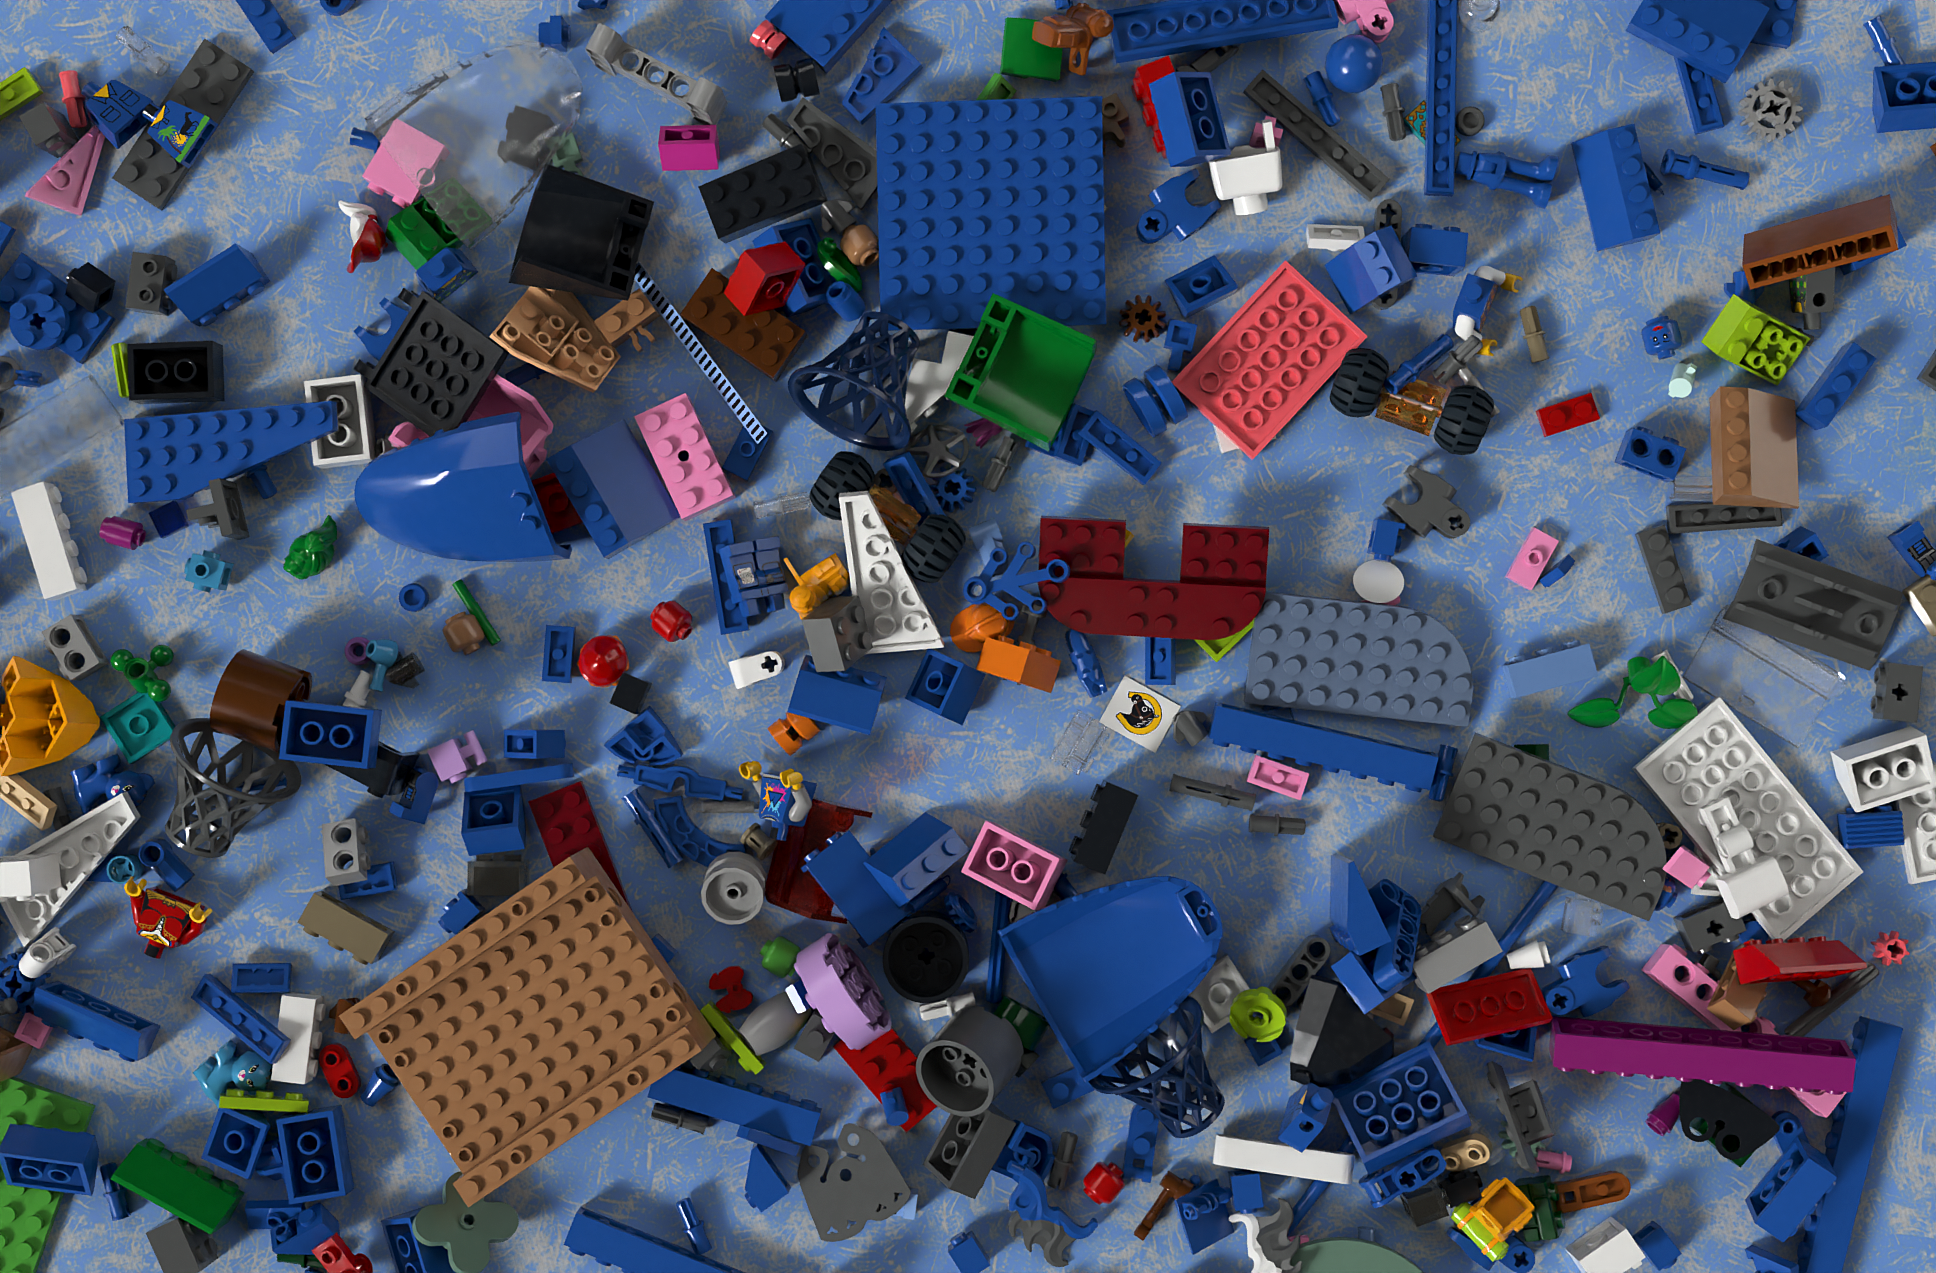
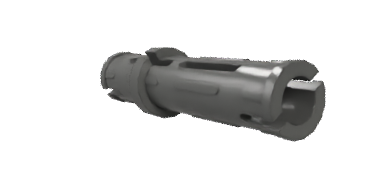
[1169,774,1256,811]

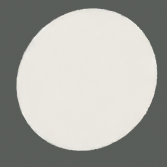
[1353,560,1404,603]

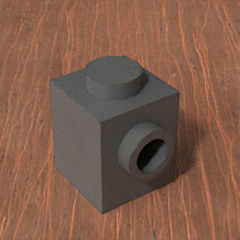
[689,1028,733,1072]

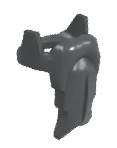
[1420,872,1485,936]

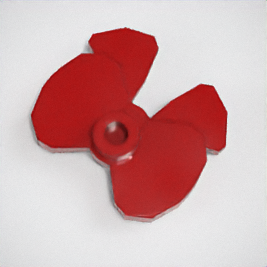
[709,965,754,1013]

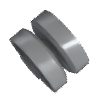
[701,852,767,925]

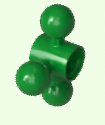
[110,644,174,702]

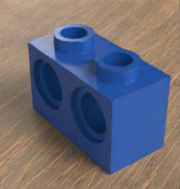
[1614,426,1687,482]

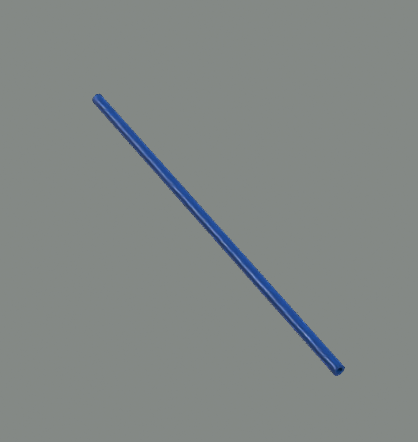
[1288,881,1558,1237]

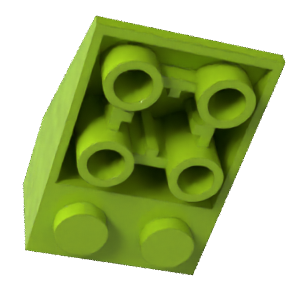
[1701,294,1811,386]

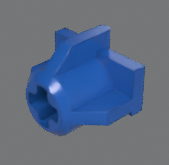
[255,1138,286,1184]

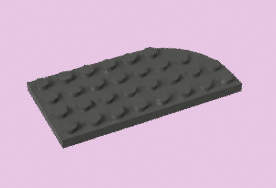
[1433,732,1667,921]

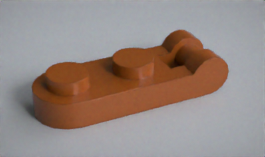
[1552,1171,1631,1213]

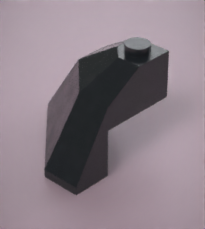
[1290,974,1394,1087]

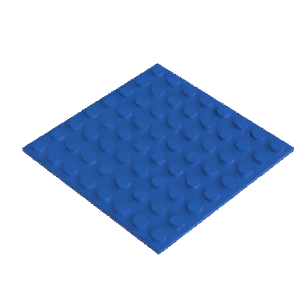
[876,96,1106,331]

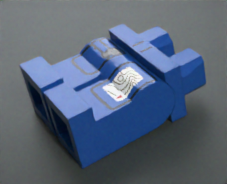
[719,536,789,618]

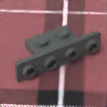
[1487,1061,1556,1174]

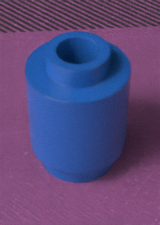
[826,281,866,322]

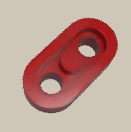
[318,1043,361,1098]

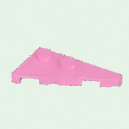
[25,125,105,216]

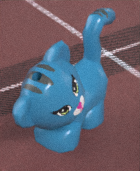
[193,1039,272,1108]

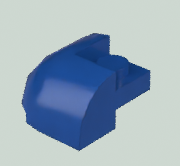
[991,1119,1055,1184]

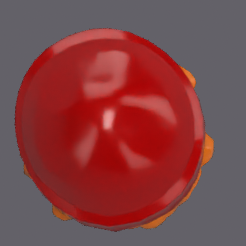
[577,635,629,688]

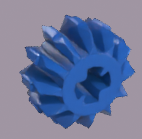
[929,465,976,513]

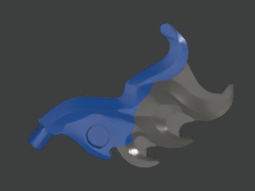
[1006,1160,1098,1267]

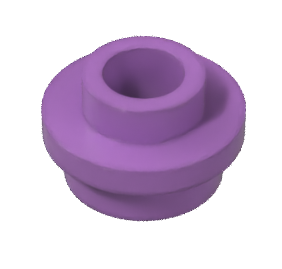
[345,637,371,665]

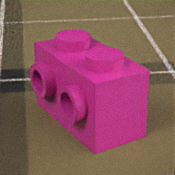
[658,125,720,171]

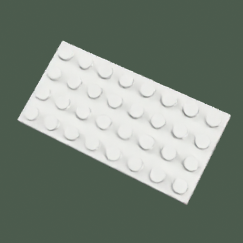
[1632,697,1863,941]

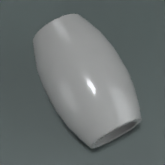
[738,991,812,1056]

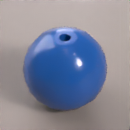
[1325,34,1383,93]

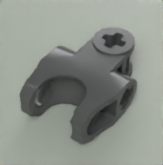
[1382,465,1470,539]

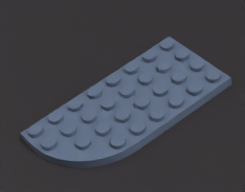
[1243,591,1473,727]

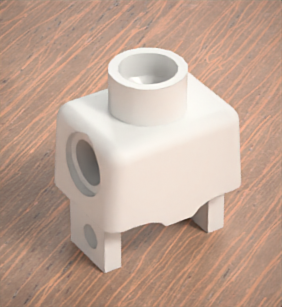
[1208,119,1283,215]

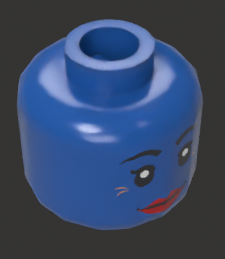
[1641,316,1683,360]

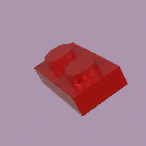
[1536,393,1600,437]

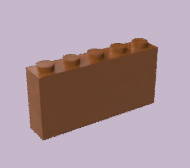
[1742,194,1898,290]

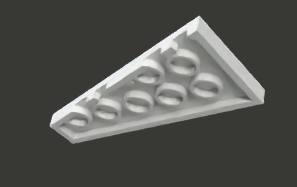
[839,491,944,654]
[0,792,141,947]

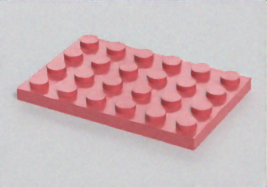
[1172,260,1368,460]

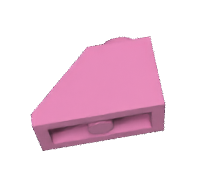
[1662,845,1711,889]

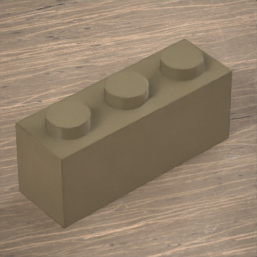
[297,890,395,965]

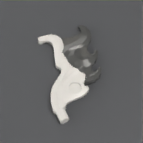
[1229,1198,1303,1273]

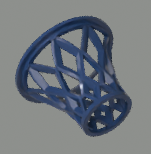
[788,311,920,451]
[1088,996,1225,1138]

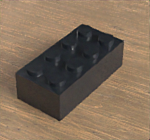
[698,143,828,244]

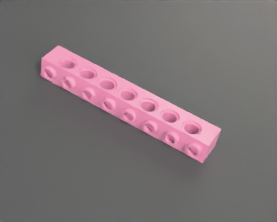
[1641,944,1847,1118]

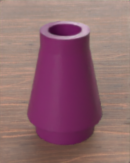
[1645,1093,1680,1136]

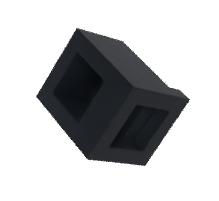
[1435,1170,1483,1208]

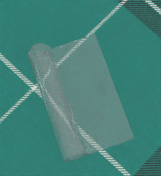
[1682,605,1846,748]

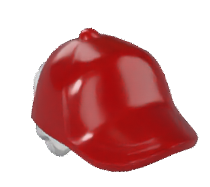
[338,200,388,273]

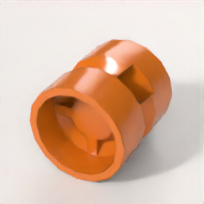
[767,711,821,756]

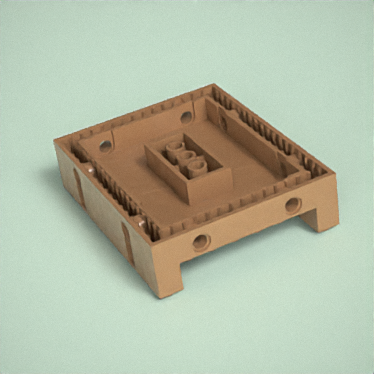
[339,847,716,1207]

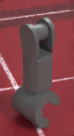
[1175,45,1239,73]

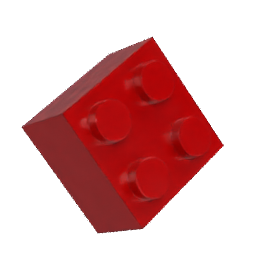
[724,242,806,316]

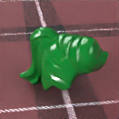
[283,515,337,580]

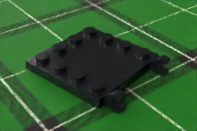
[354,288,509,437]

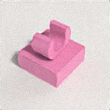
[1249,116,1283,148]

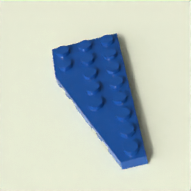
[124,401,338,504]

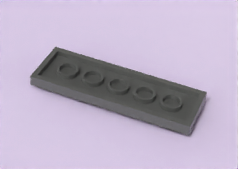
[112,38,254,211]

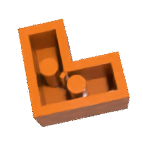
[976,635,1061,693]

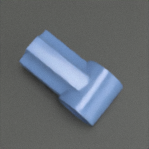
[968,518,1010,577]

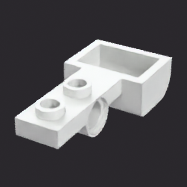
[1699,797,1789,919]

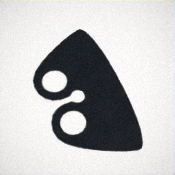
[1679,1079,1780,1160]

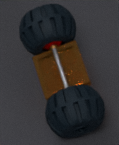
[1330,348,1494,455]
[809,451,966,583]

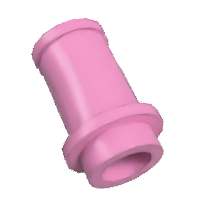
[1534,1149,1572,1174]

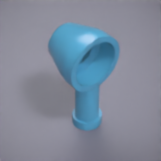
[366,639,398,692]

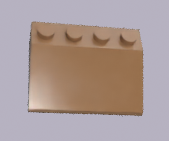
[1709,386,1799,509]

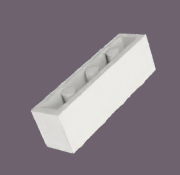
[11,481,87,600]

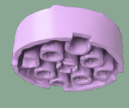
[794,933,892,1050]

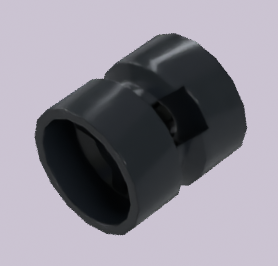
[773,58,820,103]

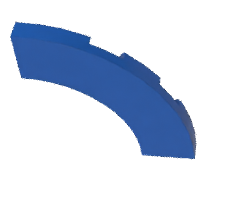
[653,795,746,867]

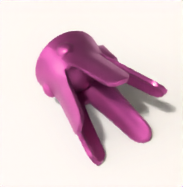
[964,418,1004,449]

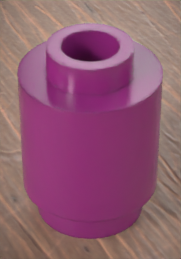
[99,516,146,550]

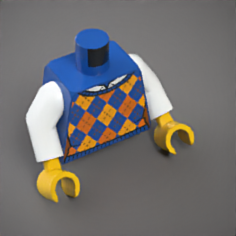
[1453,266,1523,356]

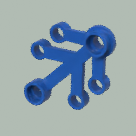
[963,541,1070,621]

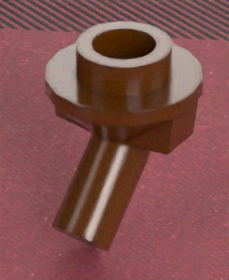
[1790,980,1831,1007]

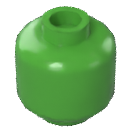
[759,936,801,978]

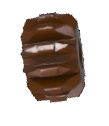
[1119,295,1166,343]

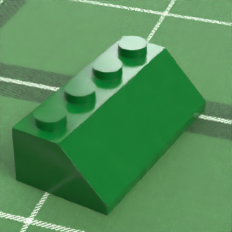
[111,1138,245,1235]

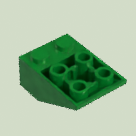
[385,177,491,270]

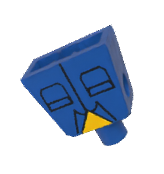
[82,80,153,149]
[1277,1083,1334,1153]

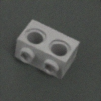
[42,614,109,681]
[322,818,371,886]

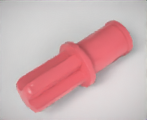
[59,70,87,128]

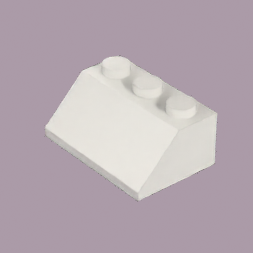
[1831,726,1936,812]

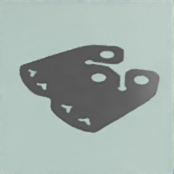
[798,1123,911,1242]

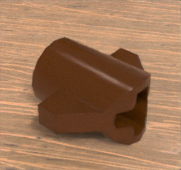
[329,998,360,1034]

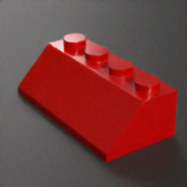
[1733,936,1867,985]

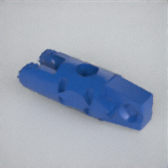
[1065,629,1107,698]

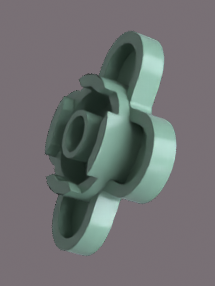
[412,1171,519,1273]

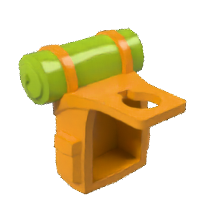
[1450,1177,1535,1262]

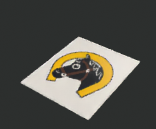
[1099,675,1181,753]

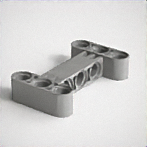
[585,23,728,125]

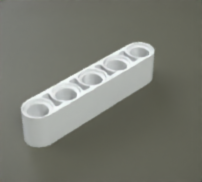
[1213,1134,1355,1184]

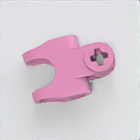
[1334,0,1396,44]

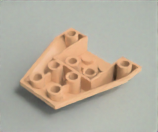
[489,286,621,393]

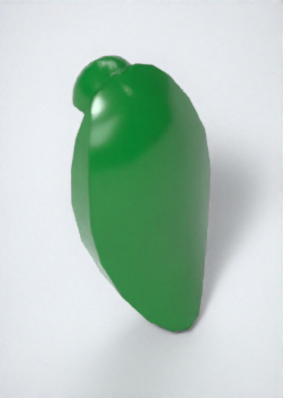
[817,237,862,293]

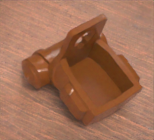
[1032,3,1114,76]

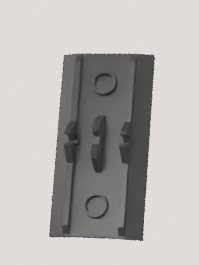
[1723,539,1903,671]

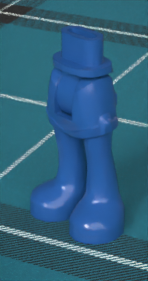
[1455,151,1559,209]

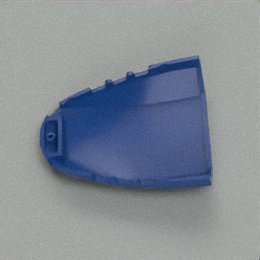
[354,412,572,562]
[997,876,1223,1083]

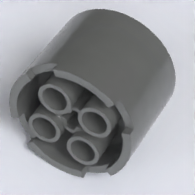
[916,1006,1024,1117]

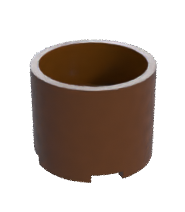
[210,649,312,752]

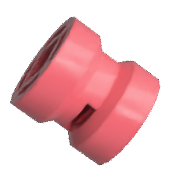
[750,20,789,60]

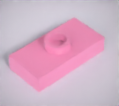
[1505,527,1559,590]
[1246,755,1309,800]

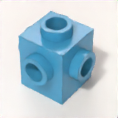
[184,550,234,592]

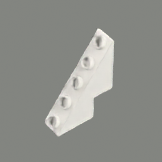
[900,331,974,433]

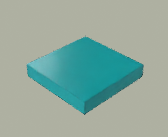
[100,692,175,764]

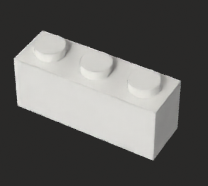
[271,992,326,1084]

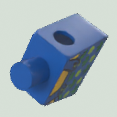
[415,247,478,302]

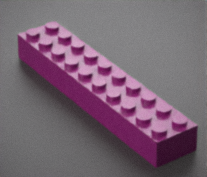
[1549,1016,1856,1095]

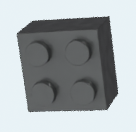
[802,596,873,672]
[146,1215,218,1273]

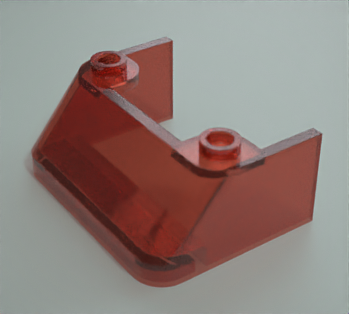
[765,797,873,924]

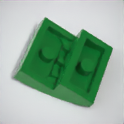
[1000,17,1063,82]

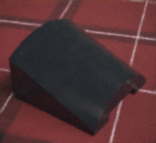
[509,164,654,301]

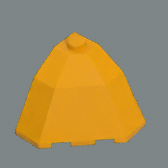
[0,656,100,776]

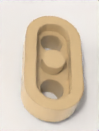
[1440,1133,1493,1172]

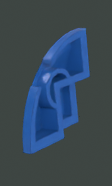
[604,706,683,766]

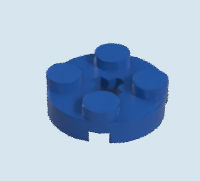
[9,293,70,351]

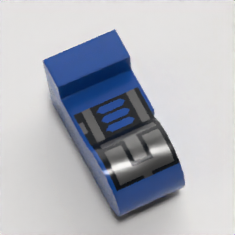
[1887,521,1936,577]
[389,766,438,824]

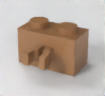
[594,288,660,353]

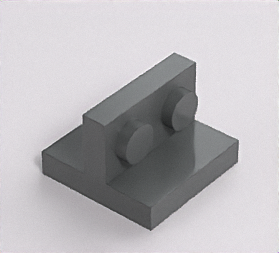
[186,478,250,540]

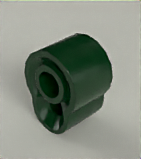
[993,995,1049,1051]

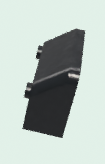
[324,741,420,798]

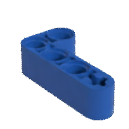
[1368,879,1422,991]

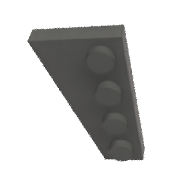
[787,97,877,210]

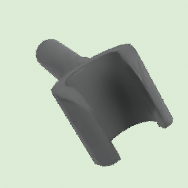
[1699,953,1722,981]

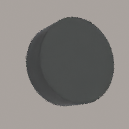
[1455,106,1485,136]

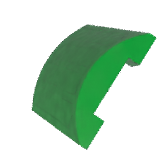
[944,293,1097,452]

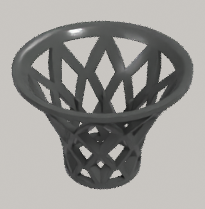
[165,718,301,858]

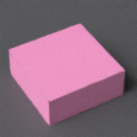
[14,1010,53,1049]

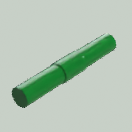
[452,579,501,646]

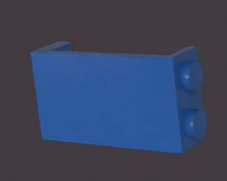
[801,830,910,949]

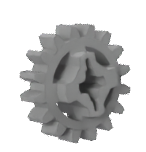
[1738,79,1803,143]

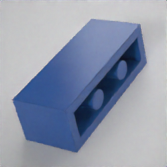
[1795,342,1877,430]

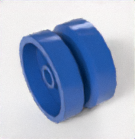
[1122,364,1188,438]

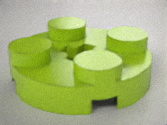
[1229,986,1287,1042]

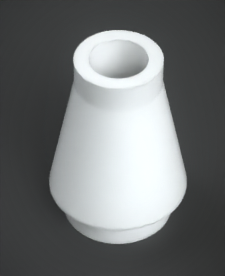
[1506,940,1551,970]

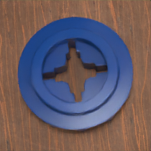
[944,892,977,933]

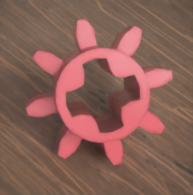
[1871,931,1910,966]

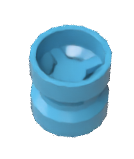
[107,854,144,884]

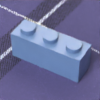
[1502,640,1598,698]

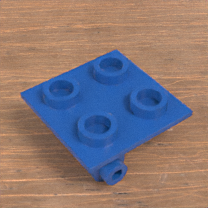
[1174,1178,1235,1255]

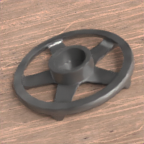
[906,424,969,478]

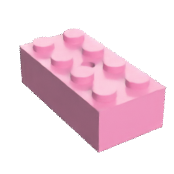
[634,393,736,521]

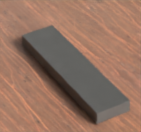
[1666,503,1783,534]

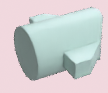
[1668,363,1697,398]

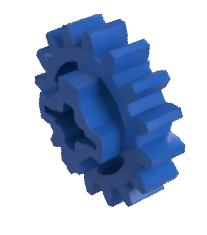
[0,952,51,1015]

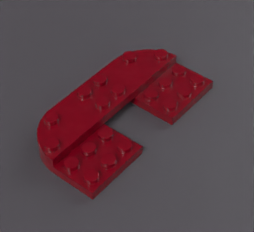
[1038,516,1269,640]

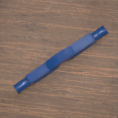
[617,764,744,800]

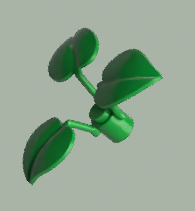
[1567,656,1698,729]

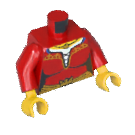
[124,876,212,959]

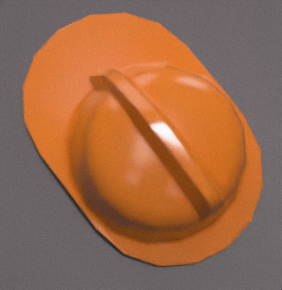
[950,598,1015,653]

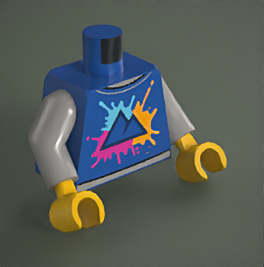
[739,761,817,841]

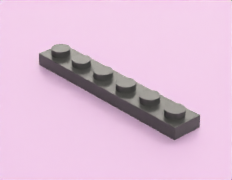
[1243,69,1389,202]

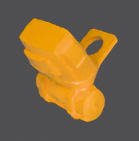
[783,553,850,620]

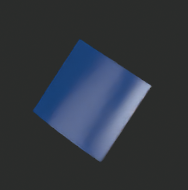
[1024,404,1094,466]

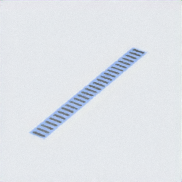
[634,262,767,444]

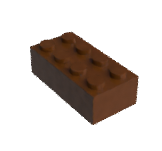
[680,268,807,382]

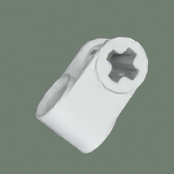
[728,651,785,689]
[19,927,77,978]

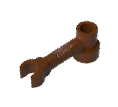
[1134,1170,1194,1241]

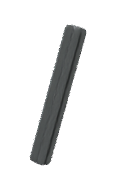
[1784,962,1879,1037]

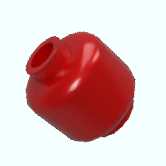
[650,601,693,642]
[1083,1161,1125,1205]

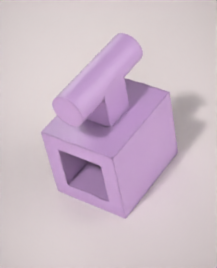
[427,730,488,784]

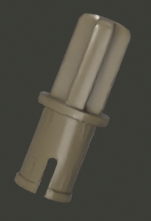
[1520,306,1549,363]

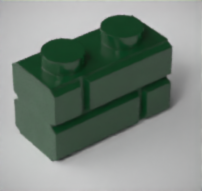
[1514,1175,1565,1242]

